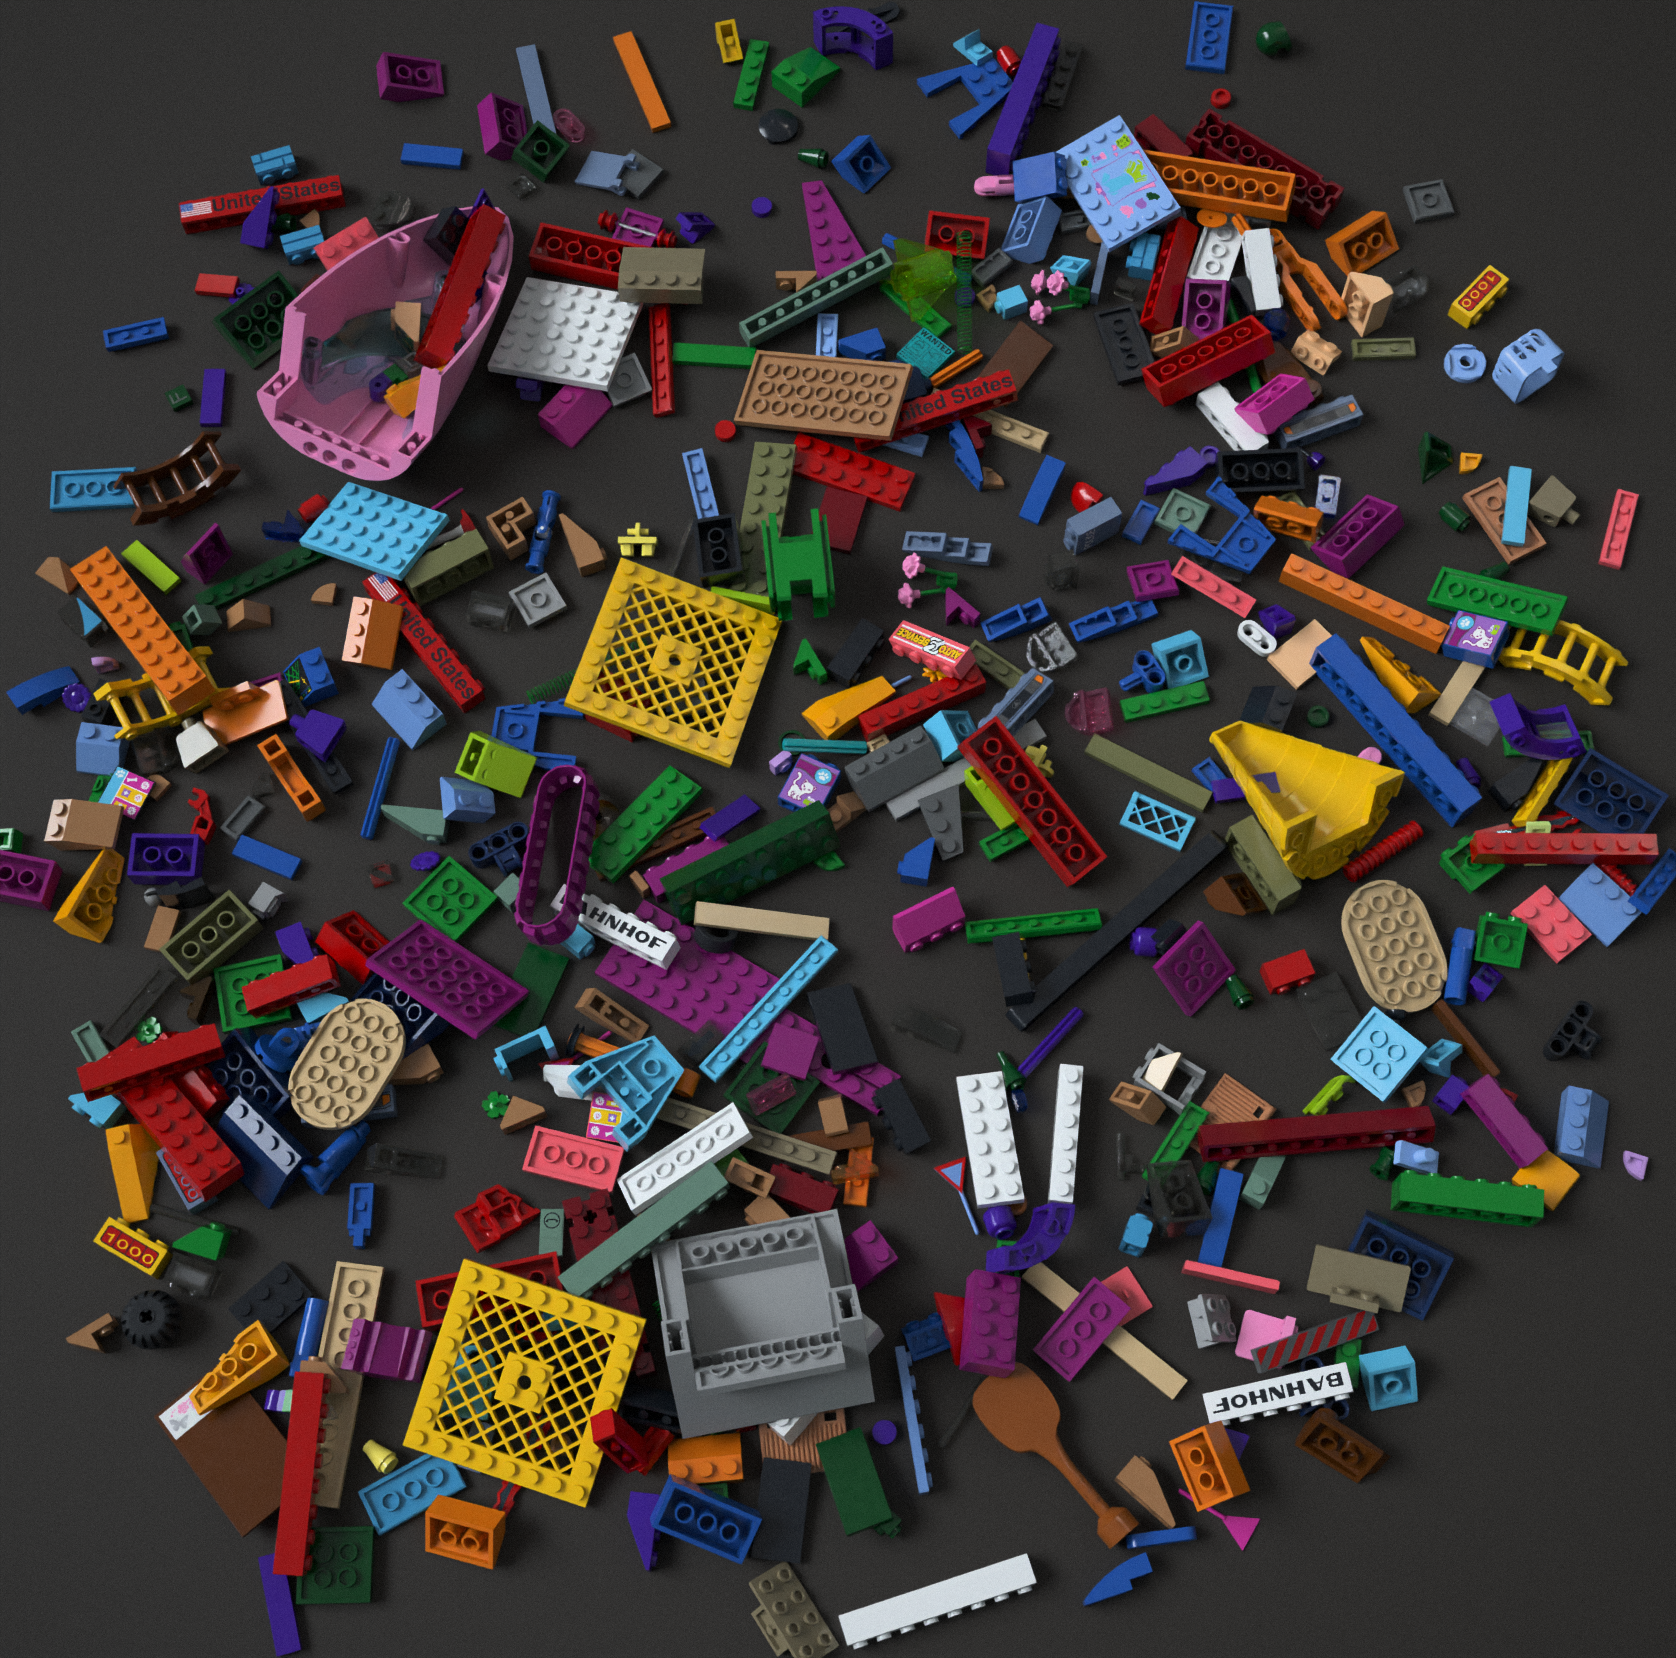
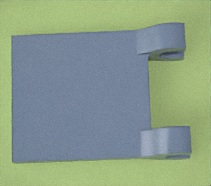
[575,151,640,196]

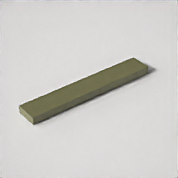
[1084,733,1213,813]

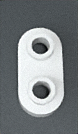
[1237,620,1277,657]

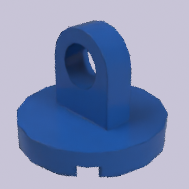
[254,1028,299,1073]

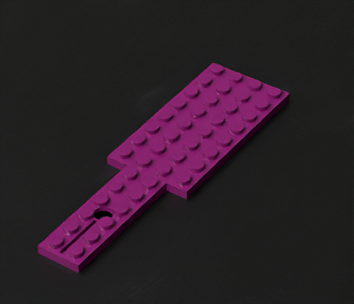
[595,900,901,1116]

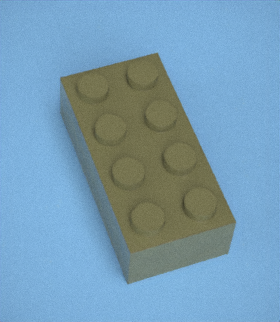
[404,529,494,607]
[1224,815,1302,915]
[159,890,264,985]

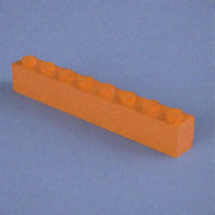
[1279,553,1450,654]

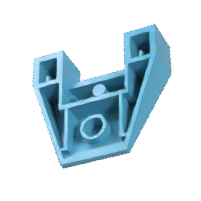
[567,1035,684,1152]

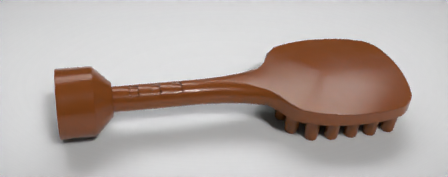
[972,1362,1139,1549]

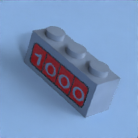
[156,1149,218,1215]

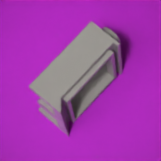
[1132,1043,1206,1115]

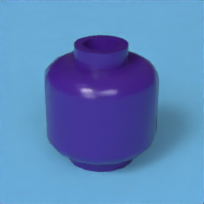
[1130,927,1158,957]
[983,1205,1017,1240]

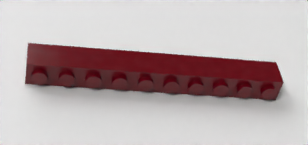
[1197,1106,1436,1162]

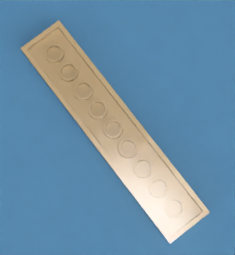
[315,1261,385,1509]

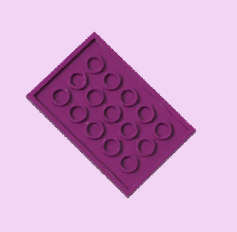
[365,919,529,1040]

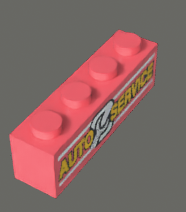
[889,620,976,680]

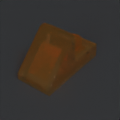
[831,1149,879,1185]

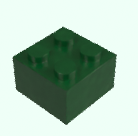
[511,120,570,183]

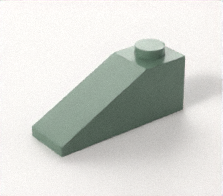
[381,804,450,845]
[1239,1155,1287,1210]

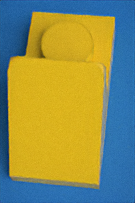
[715,19,743,63]

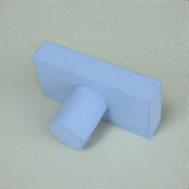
[1394,1140,1439,1174]

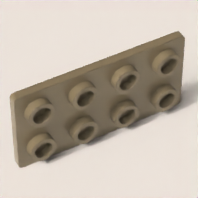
[1307,1244,1411,1313]
[749,1562,839,1658]

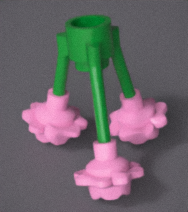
[1030,270,1090,325]
[898,553,957,608]

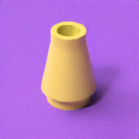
[362,1439,398,1474]

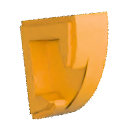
[1459,452,1482,474]

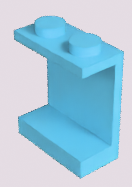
[493,1026,559,1082]

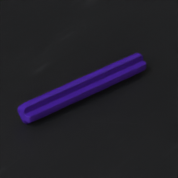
[1017,1007,1084,1078]

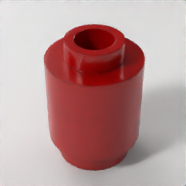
[996,45,1021,76]
[297,494,330,523]

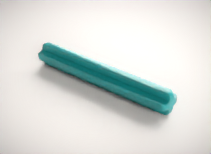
[782,738,867,754]

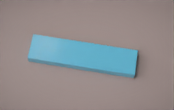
[1501,466,1532,547]

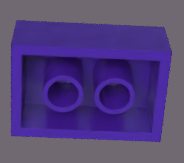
[127,833,205,885]

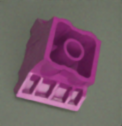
[341,1318,433,1383]

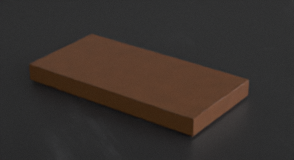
[977,320,1053,408]

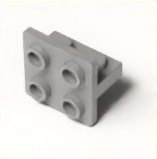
[1187,1294,1237,1349]

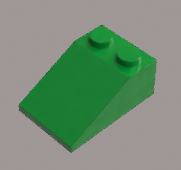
[771,47,840,107]

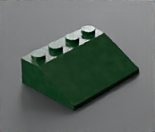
[212,270,299,369]

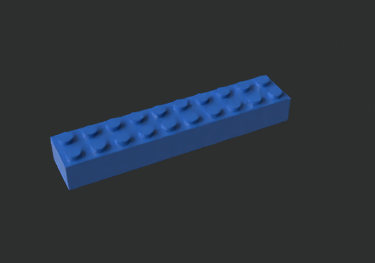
[1309,633,1482,828]

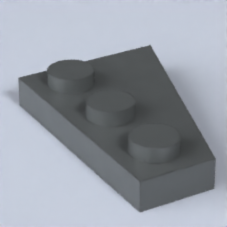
[917,784,963,862]

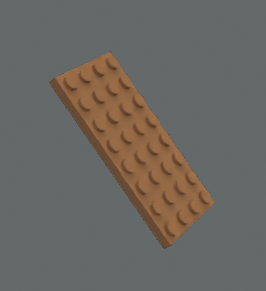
[734,350,913,441]

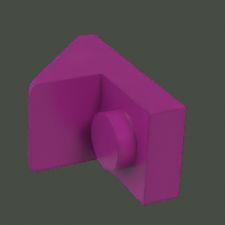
[945,587,980,628]

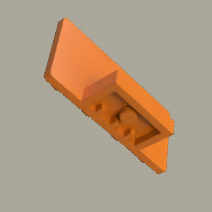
[202,680,288,745]

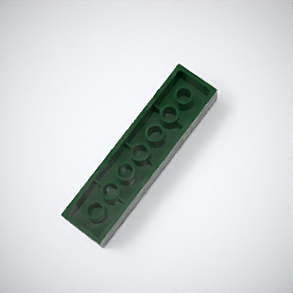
[659,800,841,926]

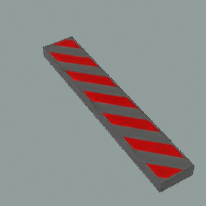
[1251,1310,1379,1373]

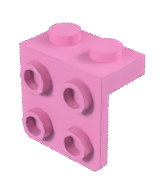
[1235,1310,1298,1369]

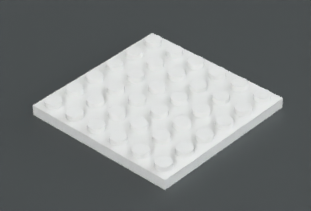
[488,277,644,391]

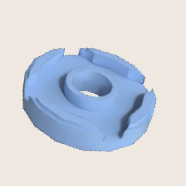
[1444,344,1486,383]

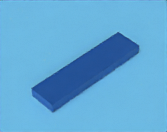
[1628,848,1676,915]

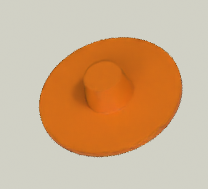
[1197,209,1227,228]

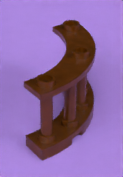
[113,431,241,526]

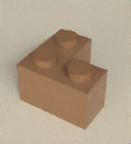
[486,497,536,561]

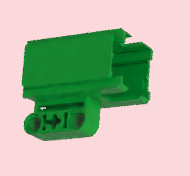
[761,508,835,621]

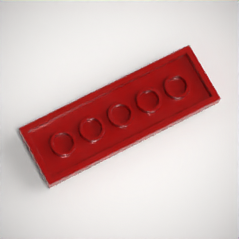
[793,433,915,512]

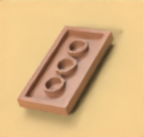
[1462,477,1547,565]

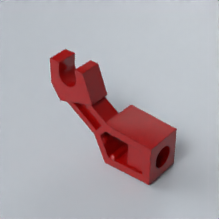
[188,787,217,845]

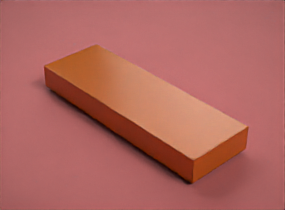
[843,1137,874,1207]

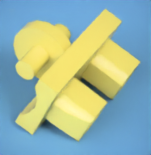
[618,522,658,557]
[1025,745,1054,778]

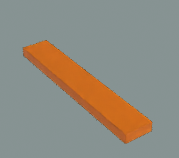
[613,31,671,133]

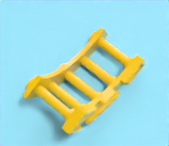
[1498,620,1628,705]
[93,646,230,740]

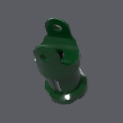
[1369,1146,1395,1180]

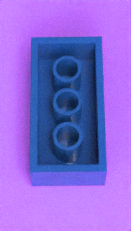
[650,1474,762,1565]

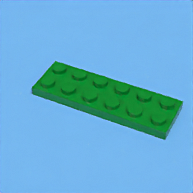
[1427,567,1568,636]
[589,765,703,884]

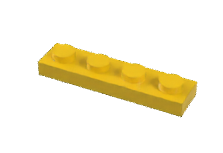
[1511,757,1573,827]

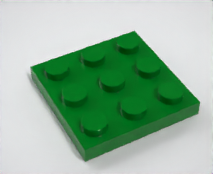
[402,856,498,943]
[213,954,293,1035]

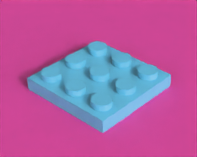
[1330,1006,1429,1103]

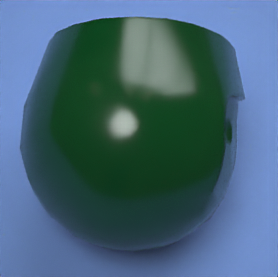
[1255,21,1292,56]

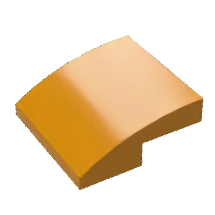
[1512,1150,1580,1211]

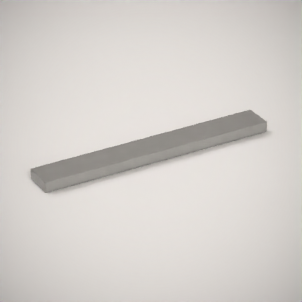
[885,719,1047,821]

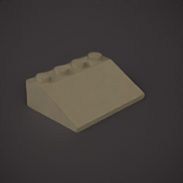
[618,247,705,304]

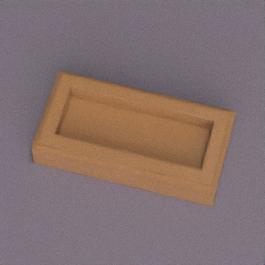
[144,906,181,953]

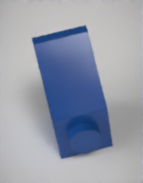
[838,328,886,361]
[897,837,935,887]

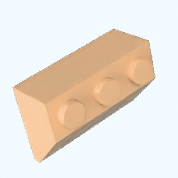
[1341,272,1394,337]

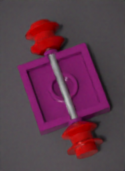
[598,207,677,248]

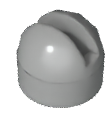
[144,888,163,907]

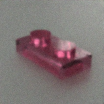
[746,1072,796,1116]

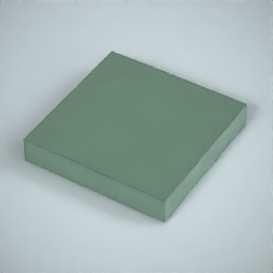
[1154,488,1211,534]

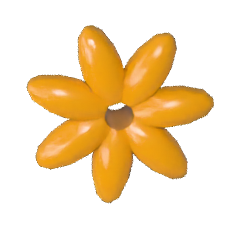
[922,667,948,683]

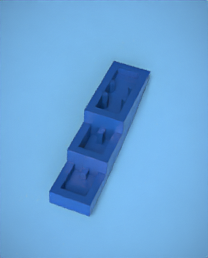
[945,420,983,492]
[1069,600,1158,643]
[1198,1167,1243,1267]

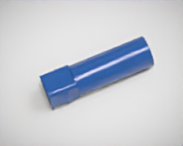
[1444,927,1476,1005]
[289,1298,329,1378]

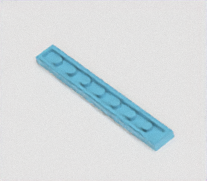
[699,935,838,1083]

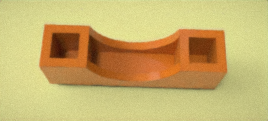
[257,734,326,822]

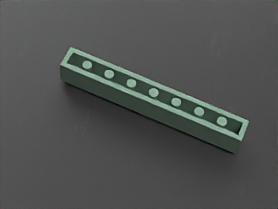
[739,247,893,347]
[557,1161,729,1299]

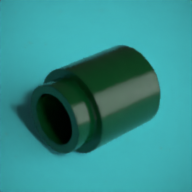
[1438,501,1471,532]

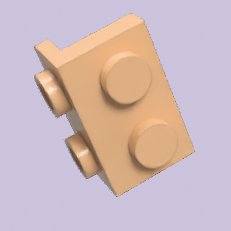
[1291,330,1342,375]

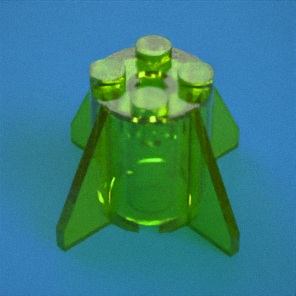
[879,238,957,322]

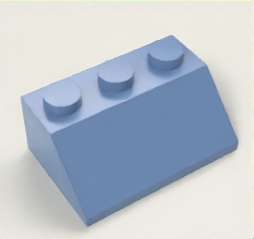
[1001,196,1062,264]
[372,669,447,751]
[1558,863,1642,947]
[1554,1086,1609,1169]

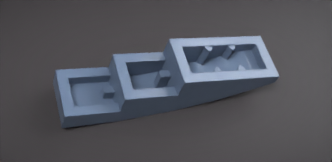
[902,531,993,566]

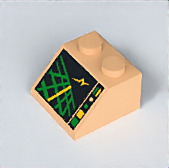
[391,301,421,354]

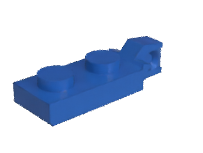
[347,1183,375,1249]

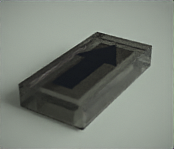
[676,1020,726,1068]

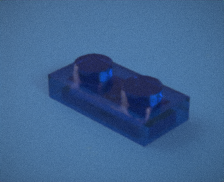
[1314,474,1341,518]

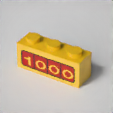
[1447,265,1509,329]
[93,1217,173,1280]

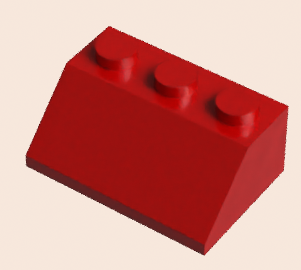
[924,211,990,259]
[315,910,389,985]

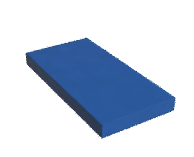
[1185,1,1233,74]

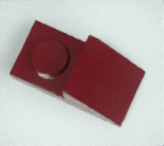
[961,416,992,458]

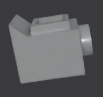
[395,350,423,379]
[248,882,289,920]

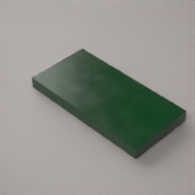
[493,943,570,1037]
[816,1427,894,1537]

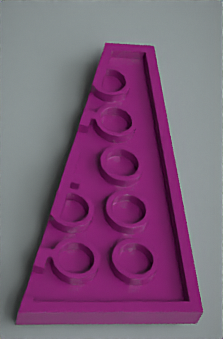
[802,180,879,282]

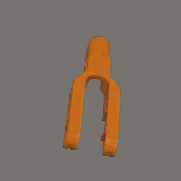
[1269,229,1348,332]

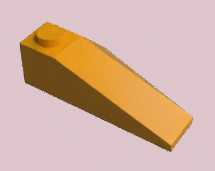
[383,364,447,418]
[1360,637,1441,713]
[801,676,896,740]
[53,849,125,943]
[106,1124,161,1224]
[189,1320,290,1416]

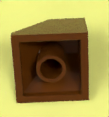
[1203,872,1268,916]

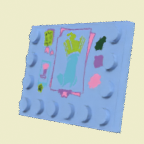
[1056,115,1181,252]

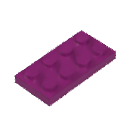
[1033,1277,1131,1382]

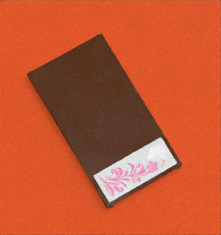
[154,1365,287,1538]

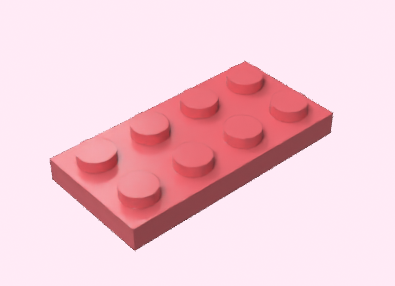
[522,1125,625,1194]

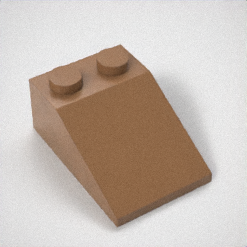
[44,799,124,851]

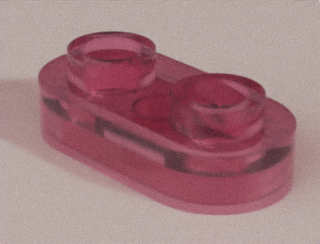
[553,108,586,143]

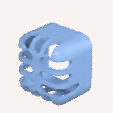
[1492,329,1565,404]

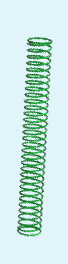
[957,231,973,354]
[526,638,648,704]

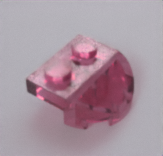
[1065,687,1114,735]

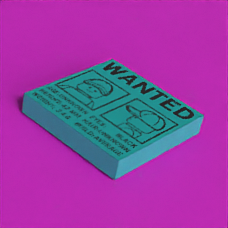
[896,327,955,378]

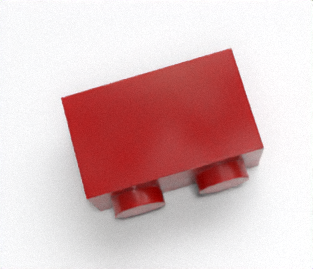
[1260,949,1315,995]

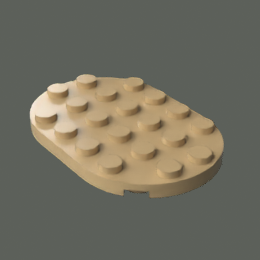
[1341,880,1448,1013]
[288,999,406,1130]

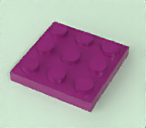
[1152,920,1236,1017]

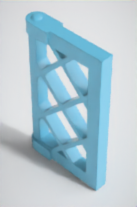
[1119,791,1196,852]

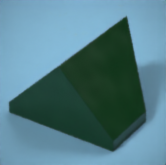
[1418,431,1453,485]

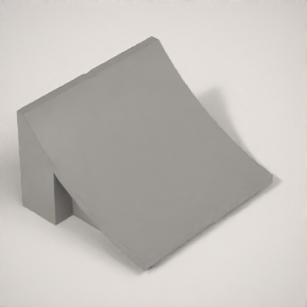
[651,1209,875,1439]

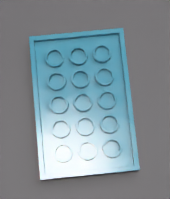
[299,482,450,581]

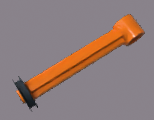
[565,1024,701,1098]

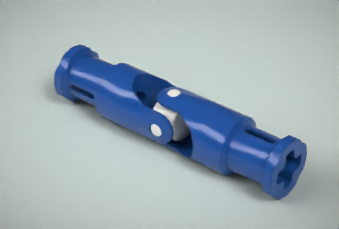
[525,490,561,574]

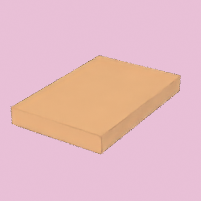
[1267,619,1332,690]

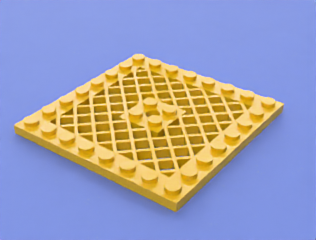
[563,558,782,768]
[403,1258,647,1508]

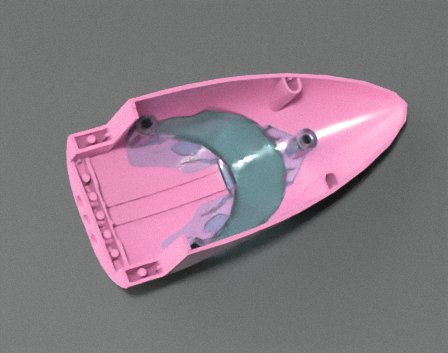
[257,206,514,481]

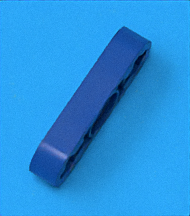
[1125,1526,1197,1549]

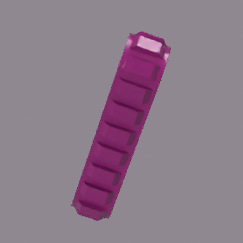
[514,765,600,946]

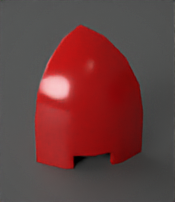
[1070,482,1103,513]

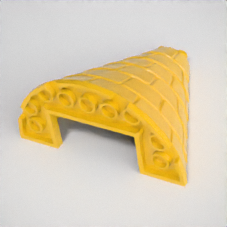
[1209,721,1405,880]

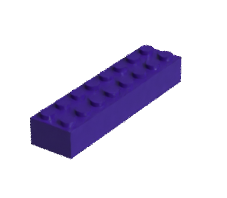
[985,23,1061,175]

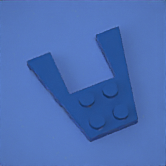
[917,58,1013,140]
[1168,476,1276,574]
[492,698,584,771]

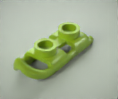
[1302,1075,1356,1115]

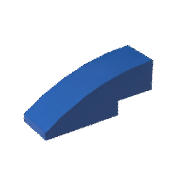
[1019,455,1066,525]
[981,597,1052,642]
[6,666,81,715]
[1083,1552,1153,1607]

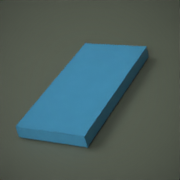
[50,467,138,512]
[358,1454,467,1536]

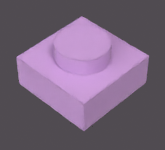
[769,751,792,776]

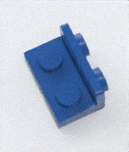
[901,1312,950,1361]

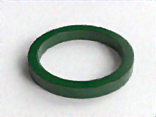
[778,730,805,756]

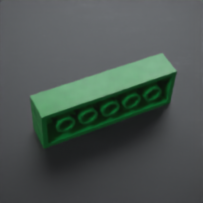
[1391,1170,1544,1228]

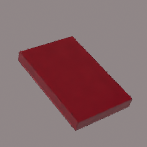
[812,487,867,554]

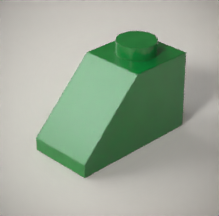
[172,1222,232,1261]

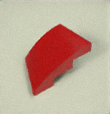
[454,1184,540,1253]
[934,1292,965,1366]

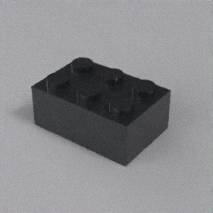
[693,513,746,588]

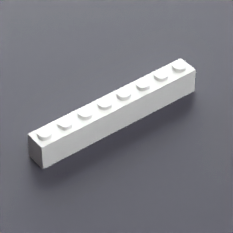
[839,1553,1037,1650]

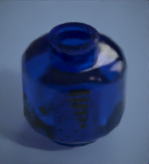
[1262,308,1291,341]

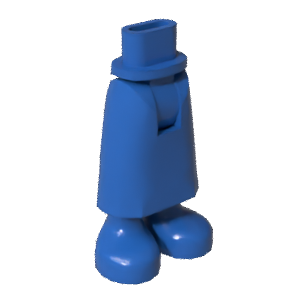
[299,1120,371,1195]

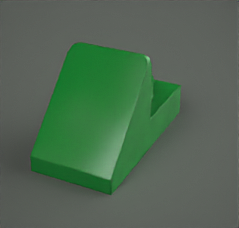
[793,638,827,685]

